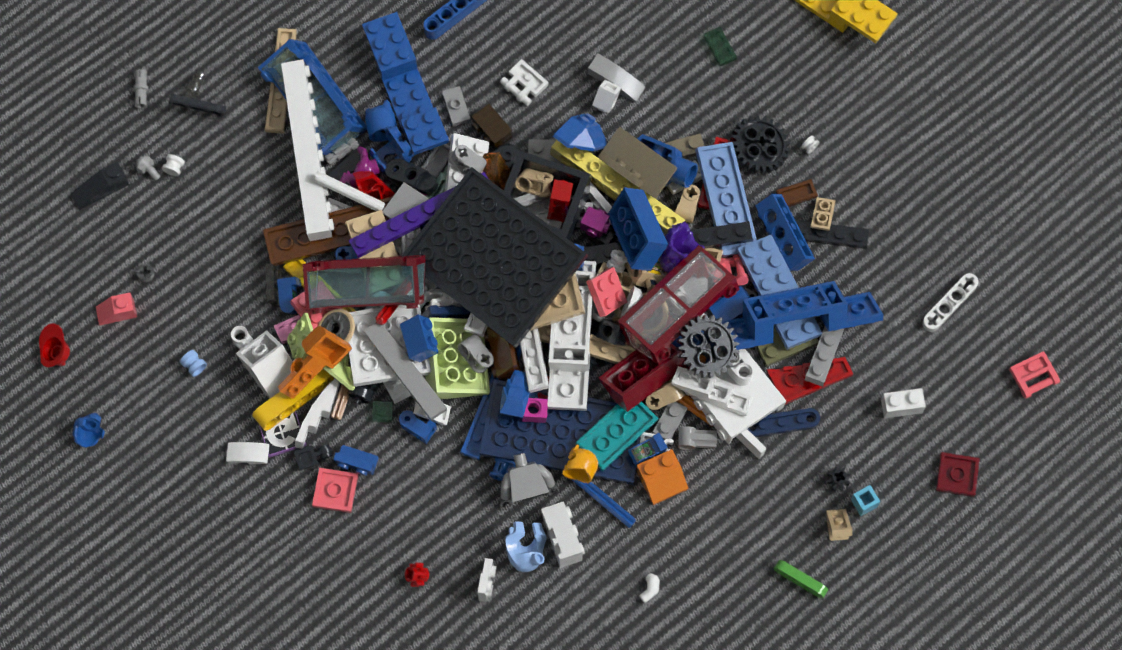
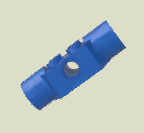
[637,134,698,188]

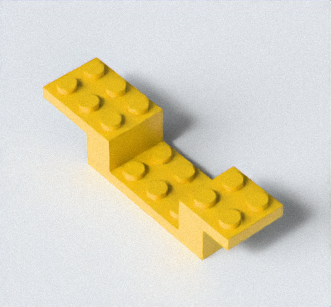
[794,0,898,44]

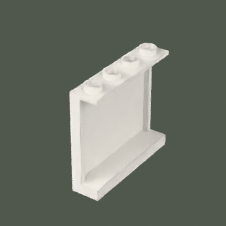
[684,349,786,445]

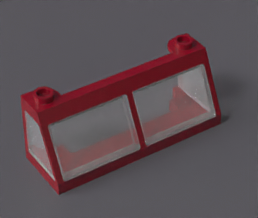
[618,245,740,366]

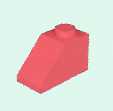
[96,293,137,325]

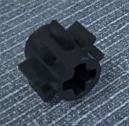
[827,466,851,492]

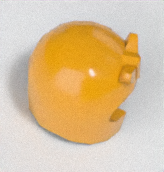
[562,444,598,483]

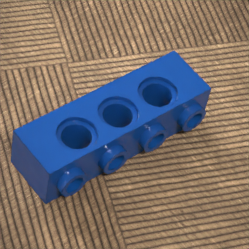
[755,194,815,271]

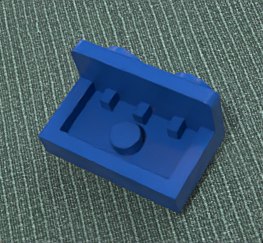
[333,445,379,476]

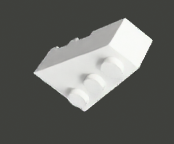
[541,501,585,568]

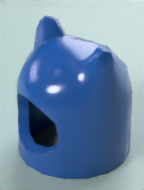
[365,100,398,142]

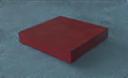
[935,452,980,497]

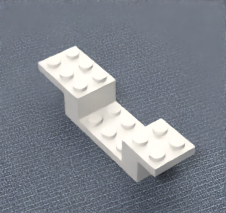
[548,261,596,411]

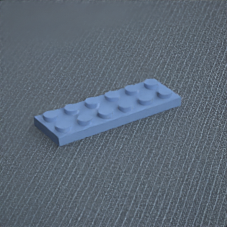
[695,142,757,257]
[736,235,822,350]

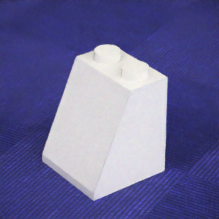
[236,331,293,398]

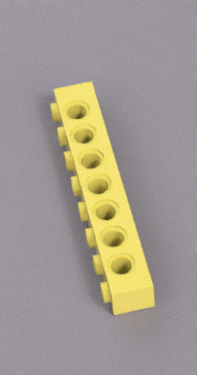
[550,140,685,234]

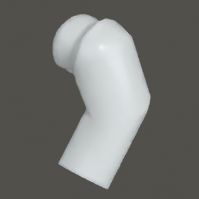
[639,573,660,603]

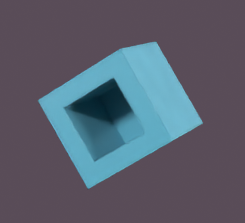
[851,485,880,516]

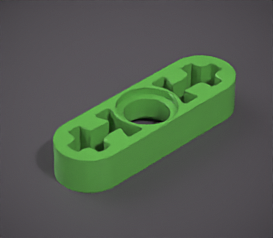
[774,560,828,599]

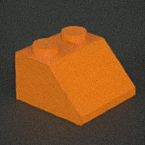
[636,449,688,505]

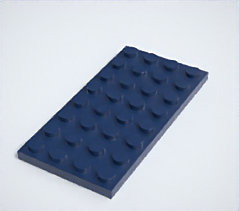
[479,379,641,485]

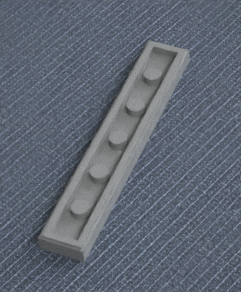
[364,323,447,421]

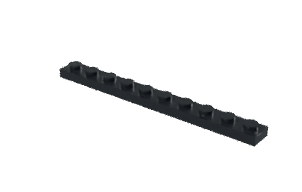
[584,221,753,266]

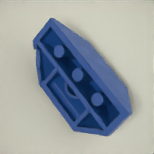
[553,114,607,151]

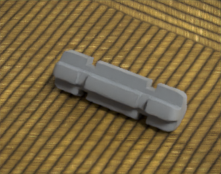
[324,138,359,165]

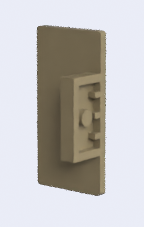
[598,127,677,198]

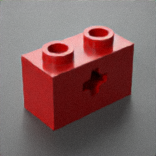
[547,179,573,222]

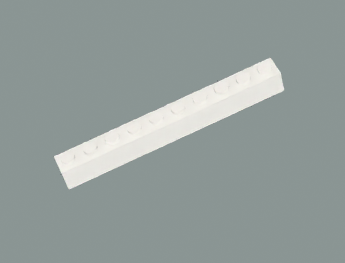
[281,59,334,241]

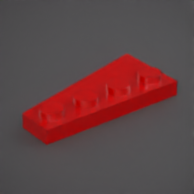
[767,357,853,405]

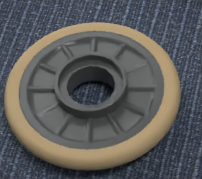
[318,309,355,342]

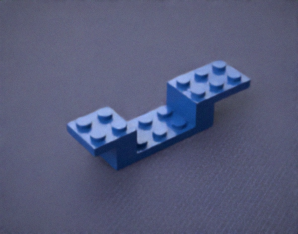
[362,12,449,155]
[724,281,883,350]

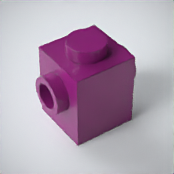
[580,207,611,238]

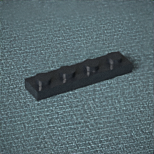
[795,220,869,249]

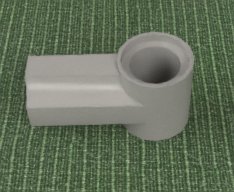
[678,426,717,450]

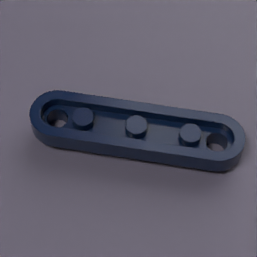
[747,408,820,437]

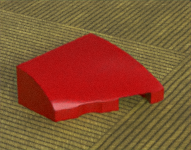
[353,171,395,200]

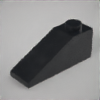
[70,161,130,210]

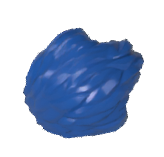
[72,413,105,448]

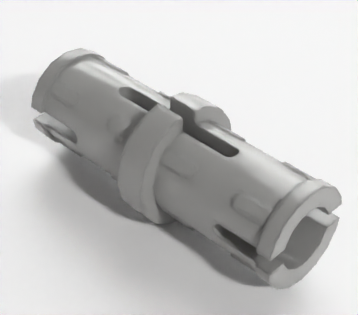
[134,69,148,108]

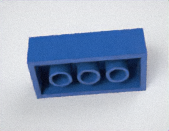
[607,187,668,271]

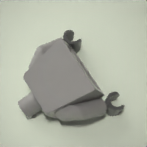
[499,453,559,507]

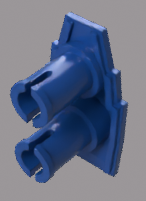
[500,370,530,418]

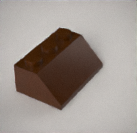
[484,327,521,381]

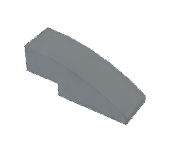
[588,53,645,103]

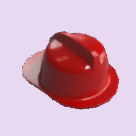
[39,323,70,368]

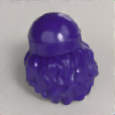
[659,222,705,273]

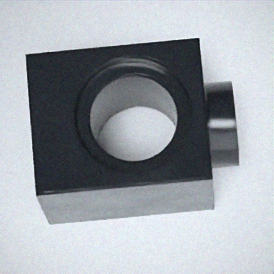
[596,319,626,346]

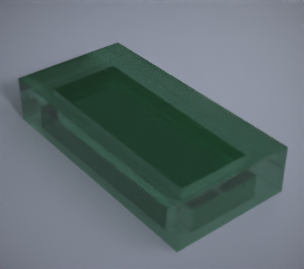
[704,27,737,67]

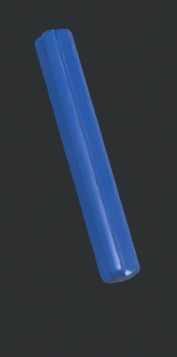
[572,479,636,528]

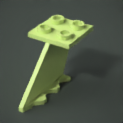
[287,313,355,391]

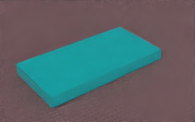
[575,401,659,472]

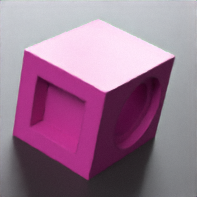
[522,398,548,423]

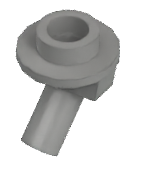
[136,155,161,181]

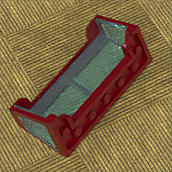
[302,255,426,314]

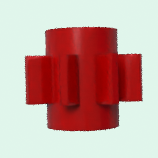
[405,562,429,587]

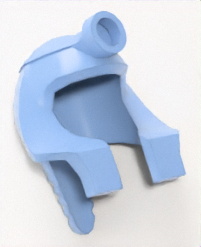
[505,521,547,572]

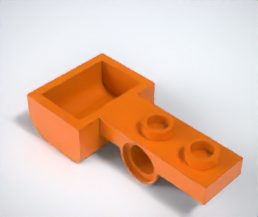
[278,326,352,399]

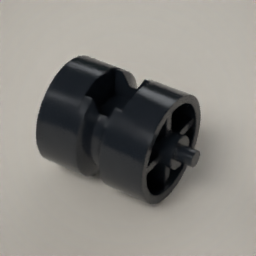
[347,383,379,404]

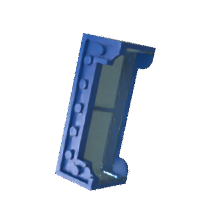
[258,39,367,155]

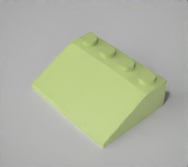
[425,318,490,399]

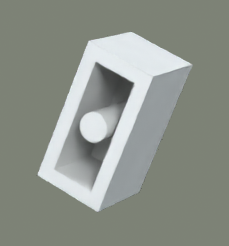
[881,388,926,418]

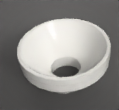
[620,286,643,318]

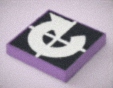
[259,411,307,458]

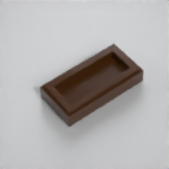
[776,179,818,207]

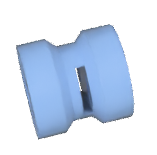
[180,350,207,377]

